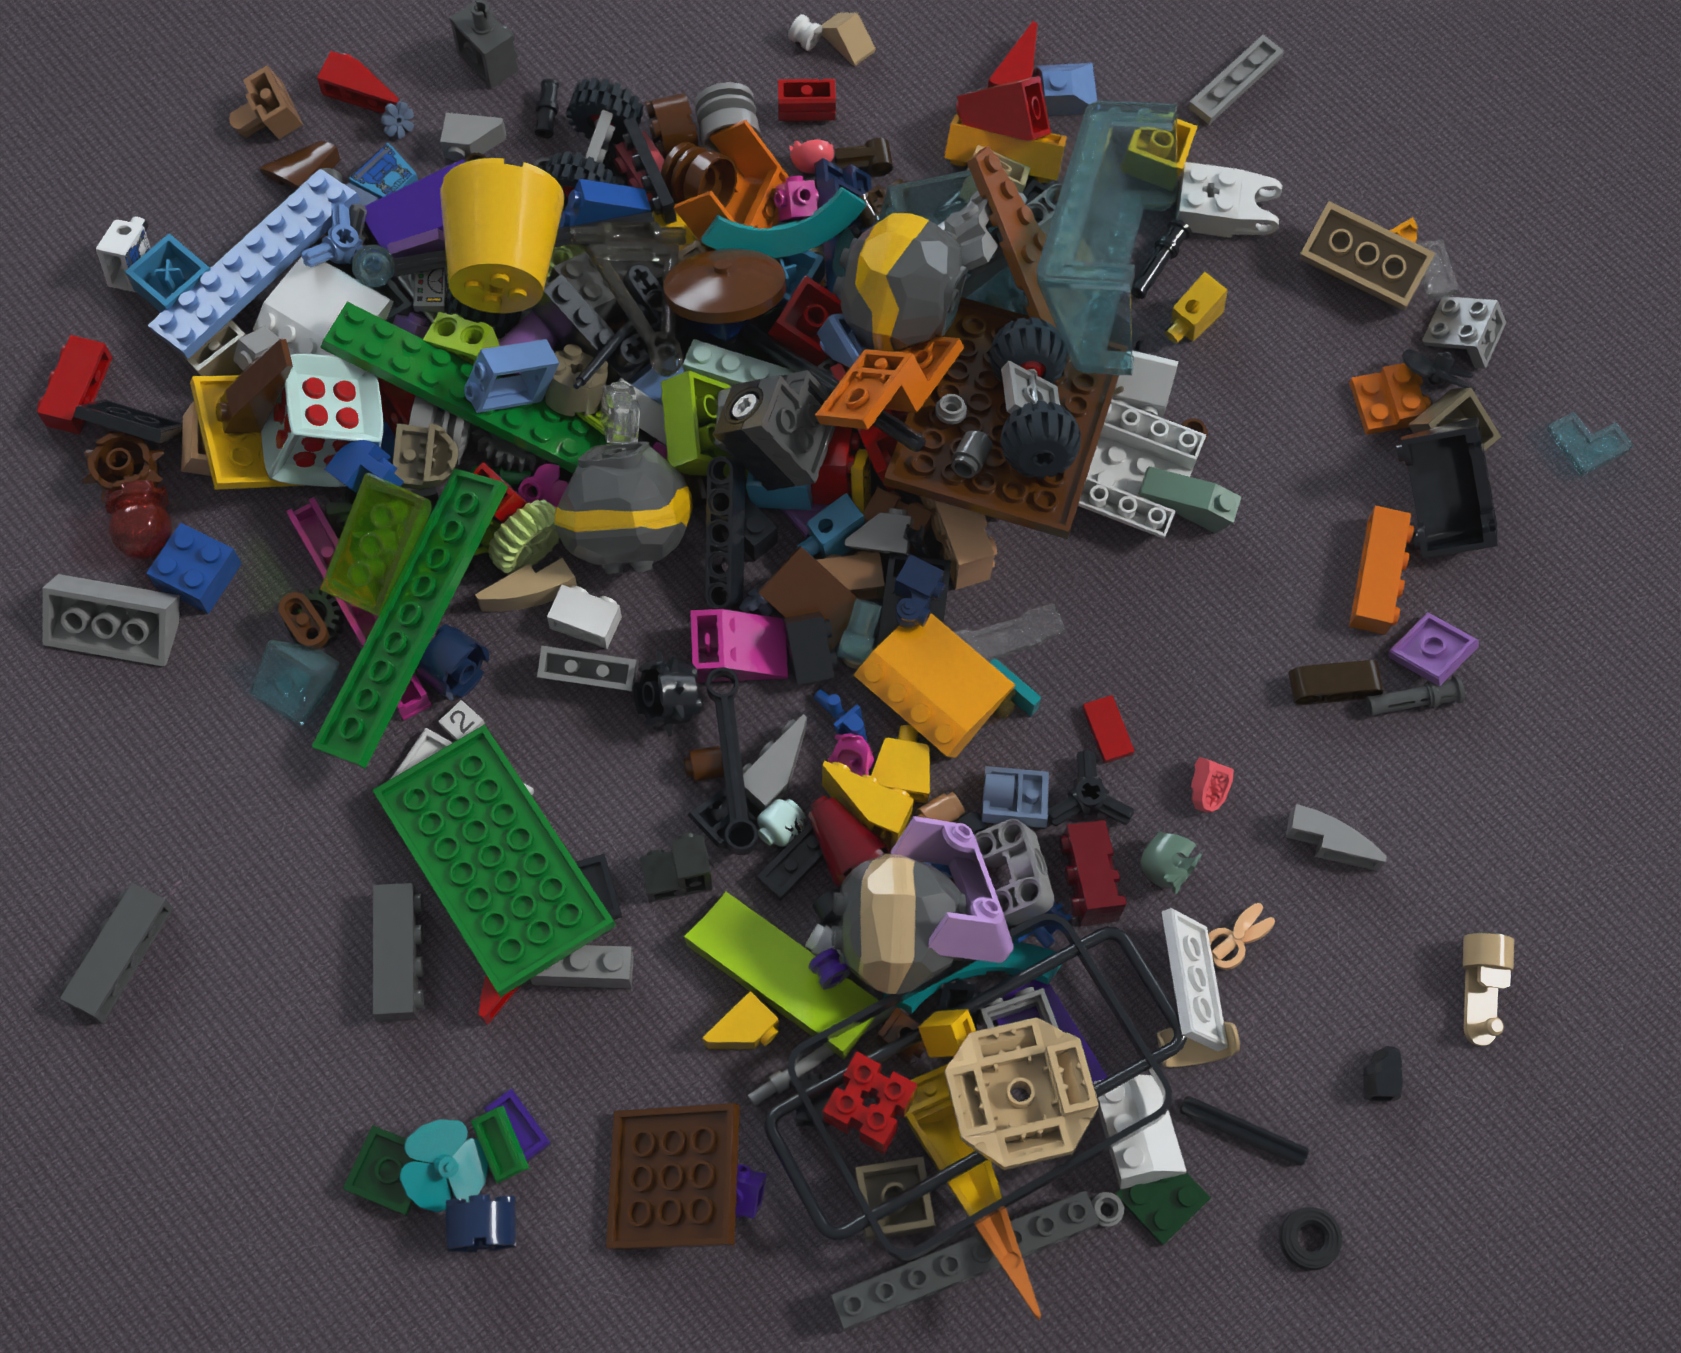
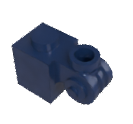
[894,554,946,628]

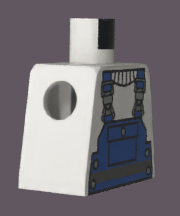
[96,217,150,292]

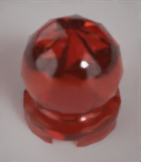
[104,480,173,560]

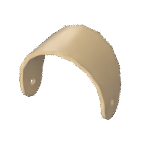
[1157,1022,1240,1068]

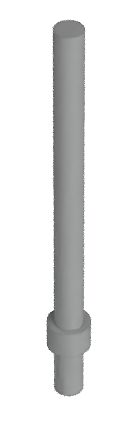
[747,1006,901,1106]

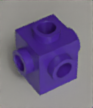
[736,1164,767,1218]

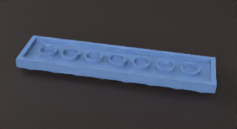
[148,169,361,359]

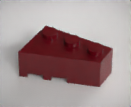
[1060,820,1127,926]

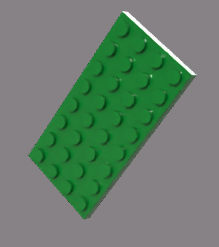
[372,724,616,997]

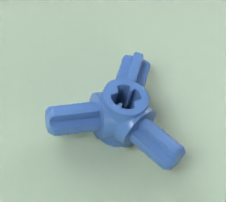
[301,204,385,273]

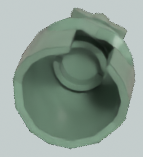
[1140,831,1203,894]

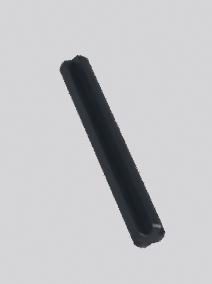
[1180,1096,1309,1166]

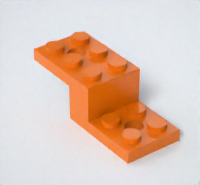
[815,336,964,429]

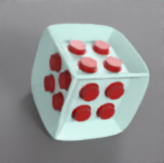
[261,354,383,487]

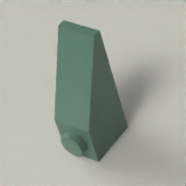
[1138,466,1242,534]

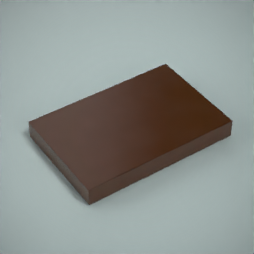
[758,545,870,650]

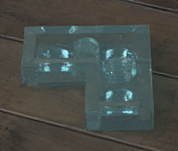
[1547,411,1634,477]

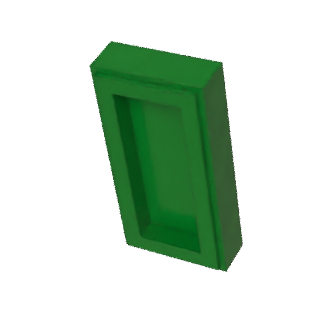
[471,1106,530,1184]

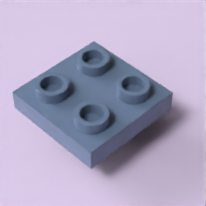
[982,766,1049,828]

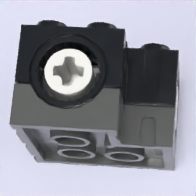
[713,370,836,491]

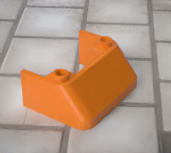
[674,120,789,247]

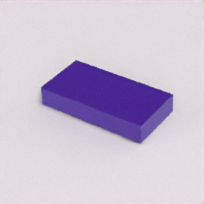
[484,1088,551,1162]

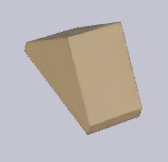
[821,13,875,67]

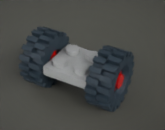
[544,78,644,211]

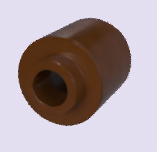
[684,745,724,782]

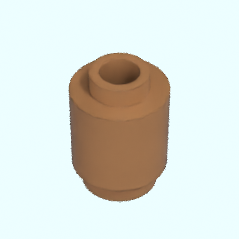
[917,792,965,823]

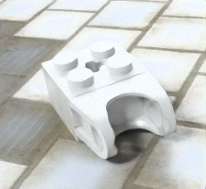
[1175,162,1282,238]

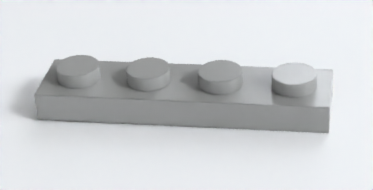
[1188,35,1284,125]

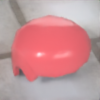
[789,139,834,174]

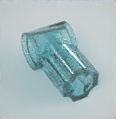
[837,598,882,664]

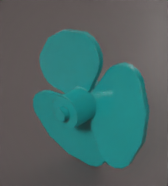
[400,1119,489,1212]

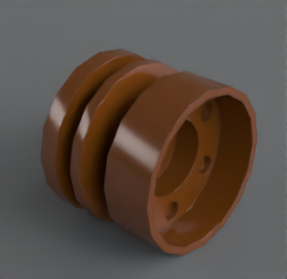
[661,142,737,207]

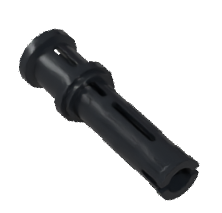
[1129,219,1192,299]

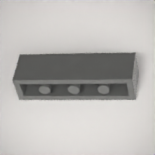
[60,883,174,1023]
[373,883,424,1022]

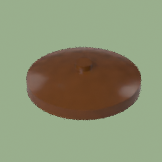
[664,249,786,324]

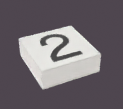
[438,700,485,740]

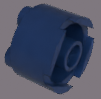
[418,624,489,700]
[445,1194,516,1252]

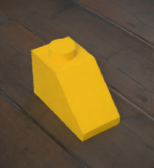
[702,991,779,1049]

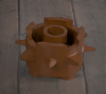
[82,431,164,504]

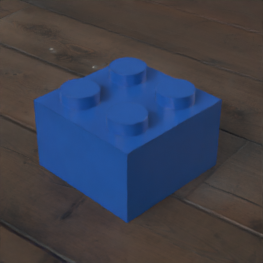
[146,522,242,614]

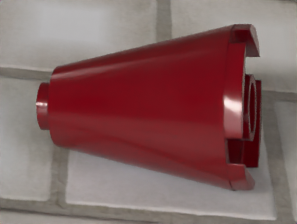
[808,795,891,889]

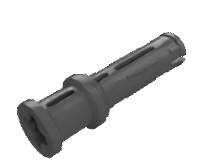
[1366,675,1465,716]

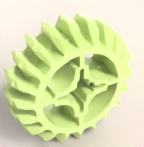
[488,500,560,575]

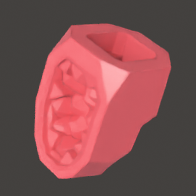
[1191,757,1234,813]

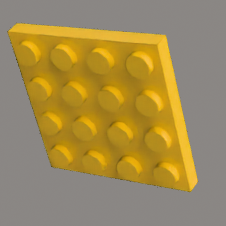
[190,375,305,490]

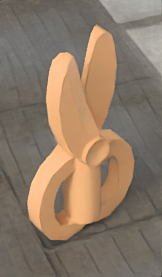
[1208,903,1275,970]

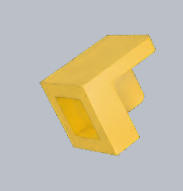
[918,1009,976,1057]

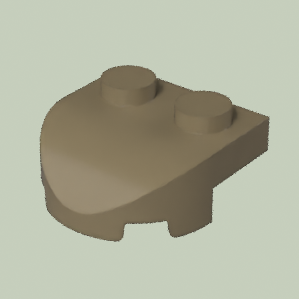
[392,423,458,490]

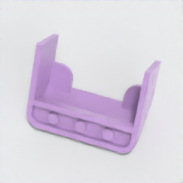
[891,816,1013,963]

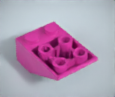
[691,609,788,683]

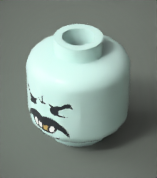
[757,799,805,847]

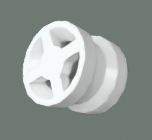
[788,14,823,51]

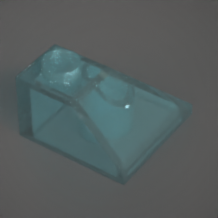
[250,640,340,725]

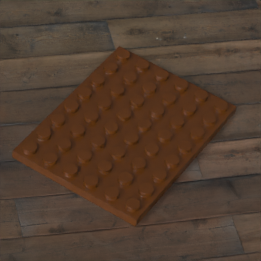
[883,297,1129,539]

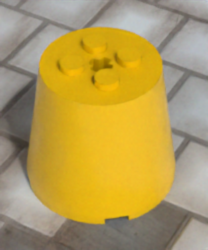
[440,158,564,313]

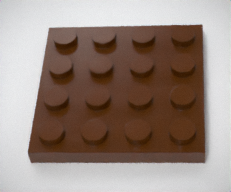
[606,1103,740,1250]

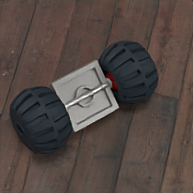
[989,317,1081,479]

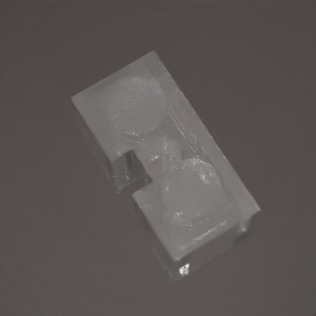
[600,382,640,443]

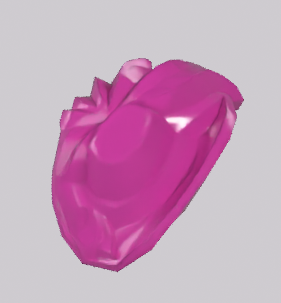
[828,733,874,776]

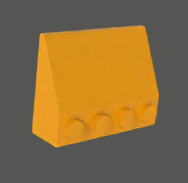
[854,613,1016,758]

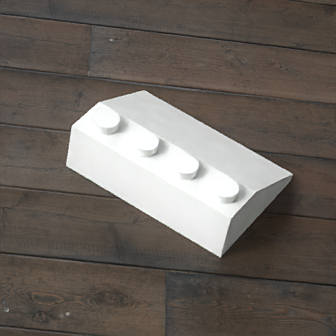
[253,257,394,356]

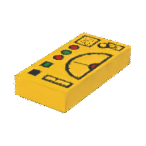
[851,449,871,514]

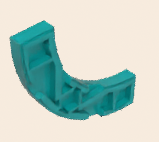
[701,187,867,258]
[883,942,1062,1014]

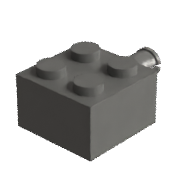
[450,0,518,89]

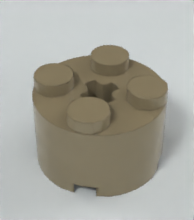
[545,344,608,416]

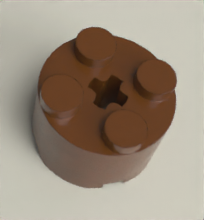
[645,93,699,158]

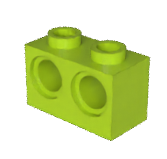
[423,312,499,364]

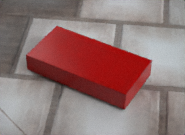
[1082,695,1135,764]

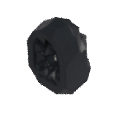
[1363,1046,1403,1102]

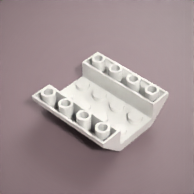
[1078,399,1206,539]

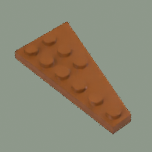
[967,145,1085,329]

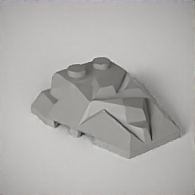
[937,191,1027,272]

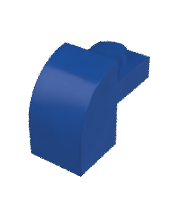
[324,440,404,496]

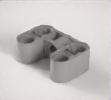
[974,819,1054,926]

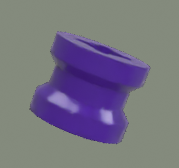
[808,948,850,989]

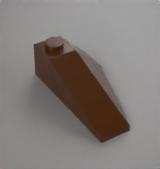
[216,339,293,433]

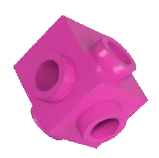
[774,176,819,221]

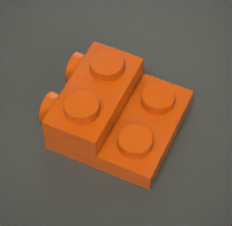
[1349,363,1431,435]

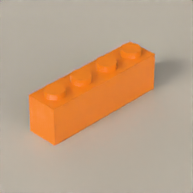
[1349,505,1414,635]

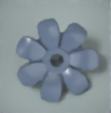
[381,101,414,139]
[739,586,773,616]

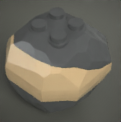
[831,854,966,994]

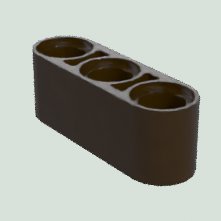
[1288,660,1383,705]

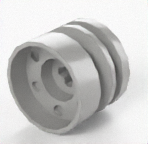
[694,82,761,154]
[409,396,471,465]

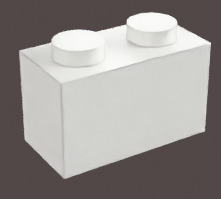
[547,585,622,649]

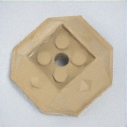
[945,1017,1099,1170]

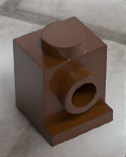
[877,1007,926,1063]

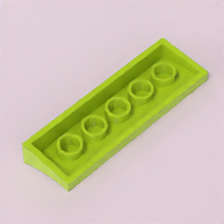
[684,892,879,1059]

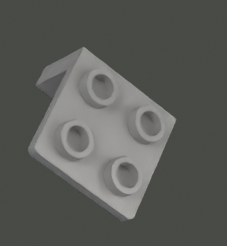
[1422,296,1506,369]

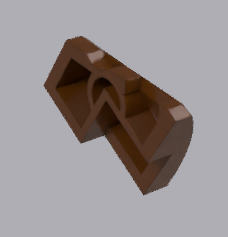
[260,141,341,190]

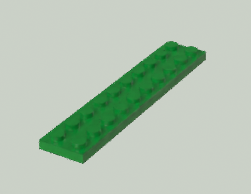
[320,301,624,473]
[312,469,508,769]

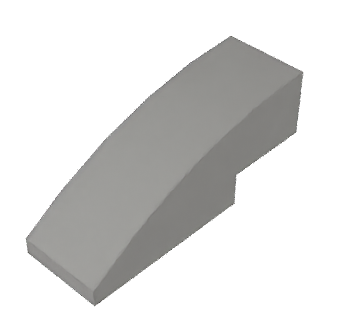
[1286,804,1387,871]

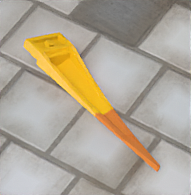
[905,1064,1041,1320]

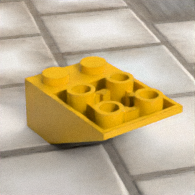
[822,761,914,850]

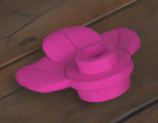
[518,464,568,508]

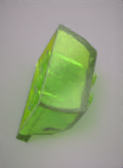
[320,473,432,616]

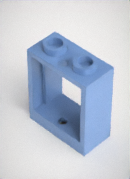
[464,339,559,413]

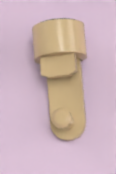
[1462,932,1514,1046]

